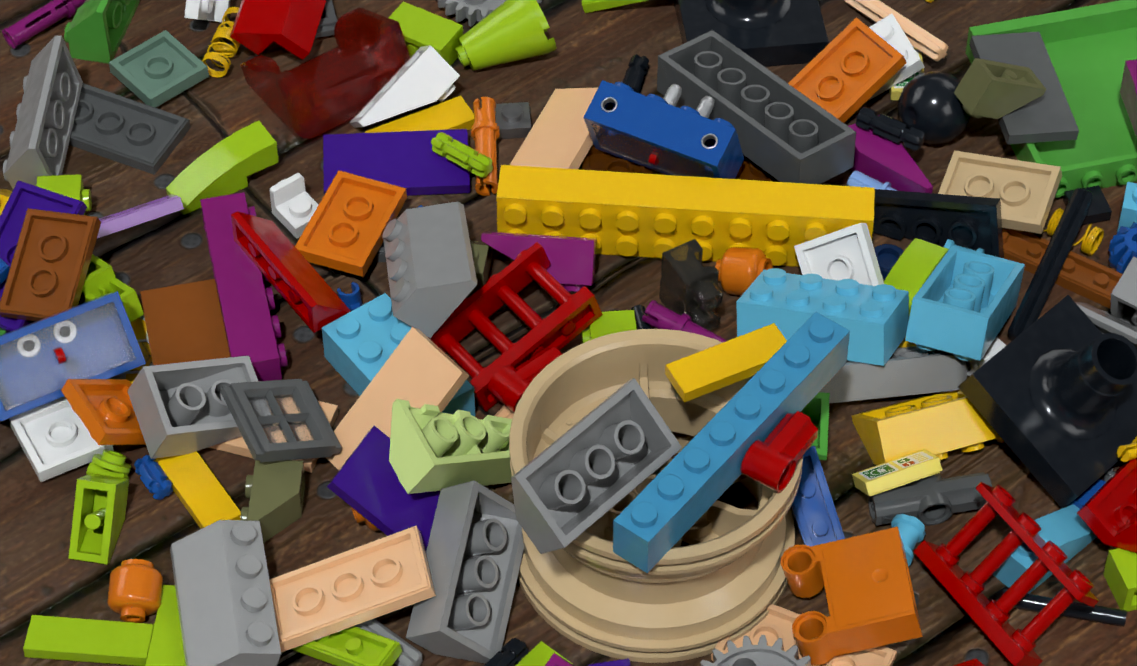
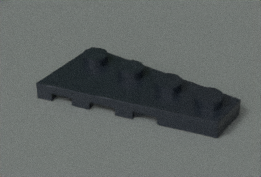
[873,189,1004,258]

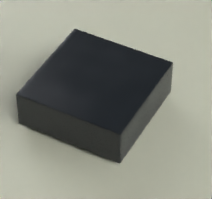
[1063,185,1112,225]

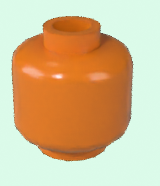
[715,247,773,296]
[107,559,163,623]

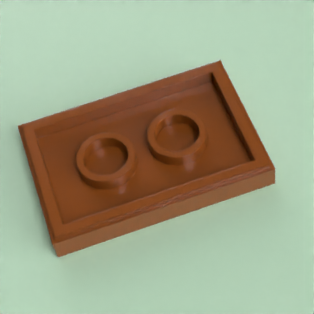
[0,208,101,321]
[140,279,230,365]

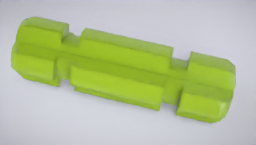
[431,132,493,178]

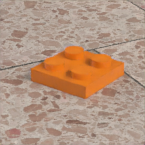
[61,379,146,445]

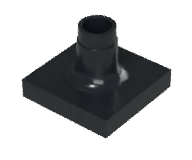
[673,0,829,67]
[958,295,1137,508]

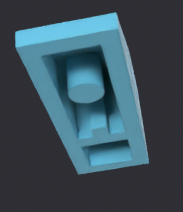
[993,504,1097,594]

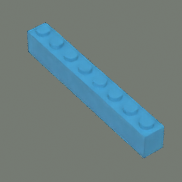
[613,312,850,573]

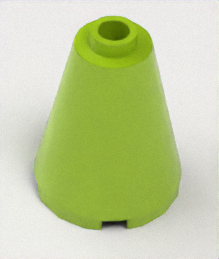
[455,0,557,71]

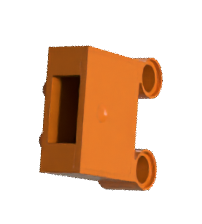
[781,527,923,665]

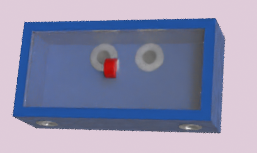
[583,80,744,179]
[0,291,146,422]

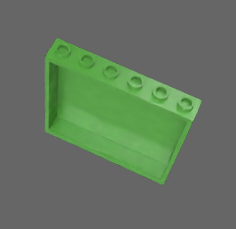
[966,0,1137,198]

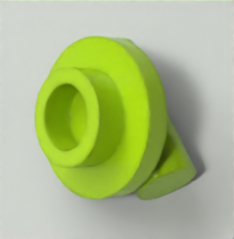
[86,449,131,479]

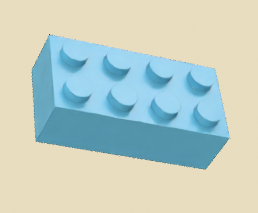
[905,245,1025,361]
[736,268,909,366]
[322,293,475,416]

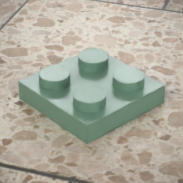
[109,30,209,108]

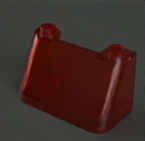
[240,7,410,139]

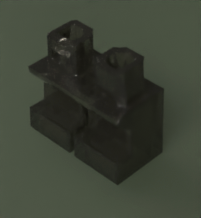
[659,239,723,331]

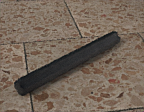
[1008,188,1093,341]

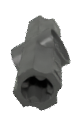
[867,472,992,525]

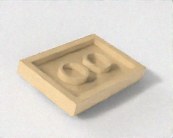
[938,150,1062,234]

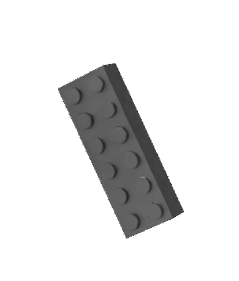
[657,30,856,184]

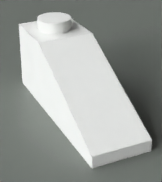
[349,45,460,128]

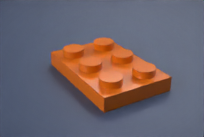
[788,17,907,123]
[295,170,407,277]

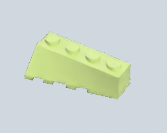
[389,399,512,494]

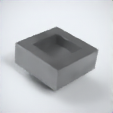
[496,102,531,139]

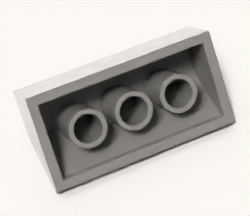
[3,35,83,189]
[383,202,477,338]
[511,378,682,554]
[406,481,524,664]
[170,520,281,666]

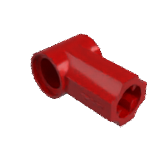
[488,346,562,413]
[740,411,818,493]

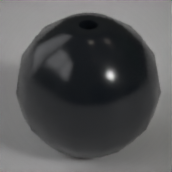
[898,71,971,145]

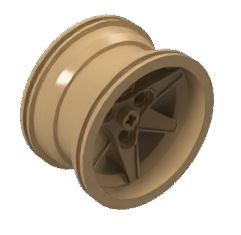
[509,329,803,663]

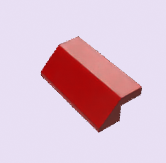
[230,0,326,60]
[231,211,351,333]
[1077,458,1137,553]

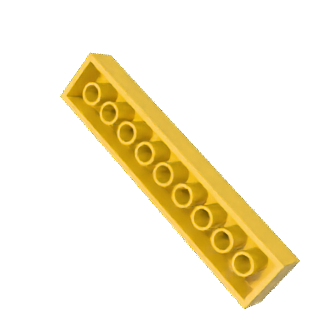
[496,165,875,267]

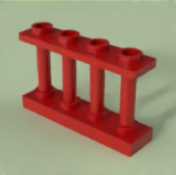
[428,242,603,412]
[913,482,1099,666]

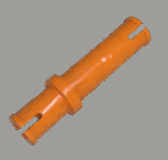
[471,97,500,196]

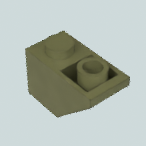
[240,460,306,543]

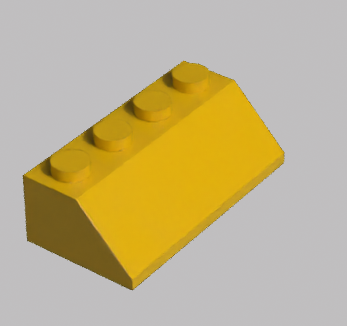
[851,390,1004,465]

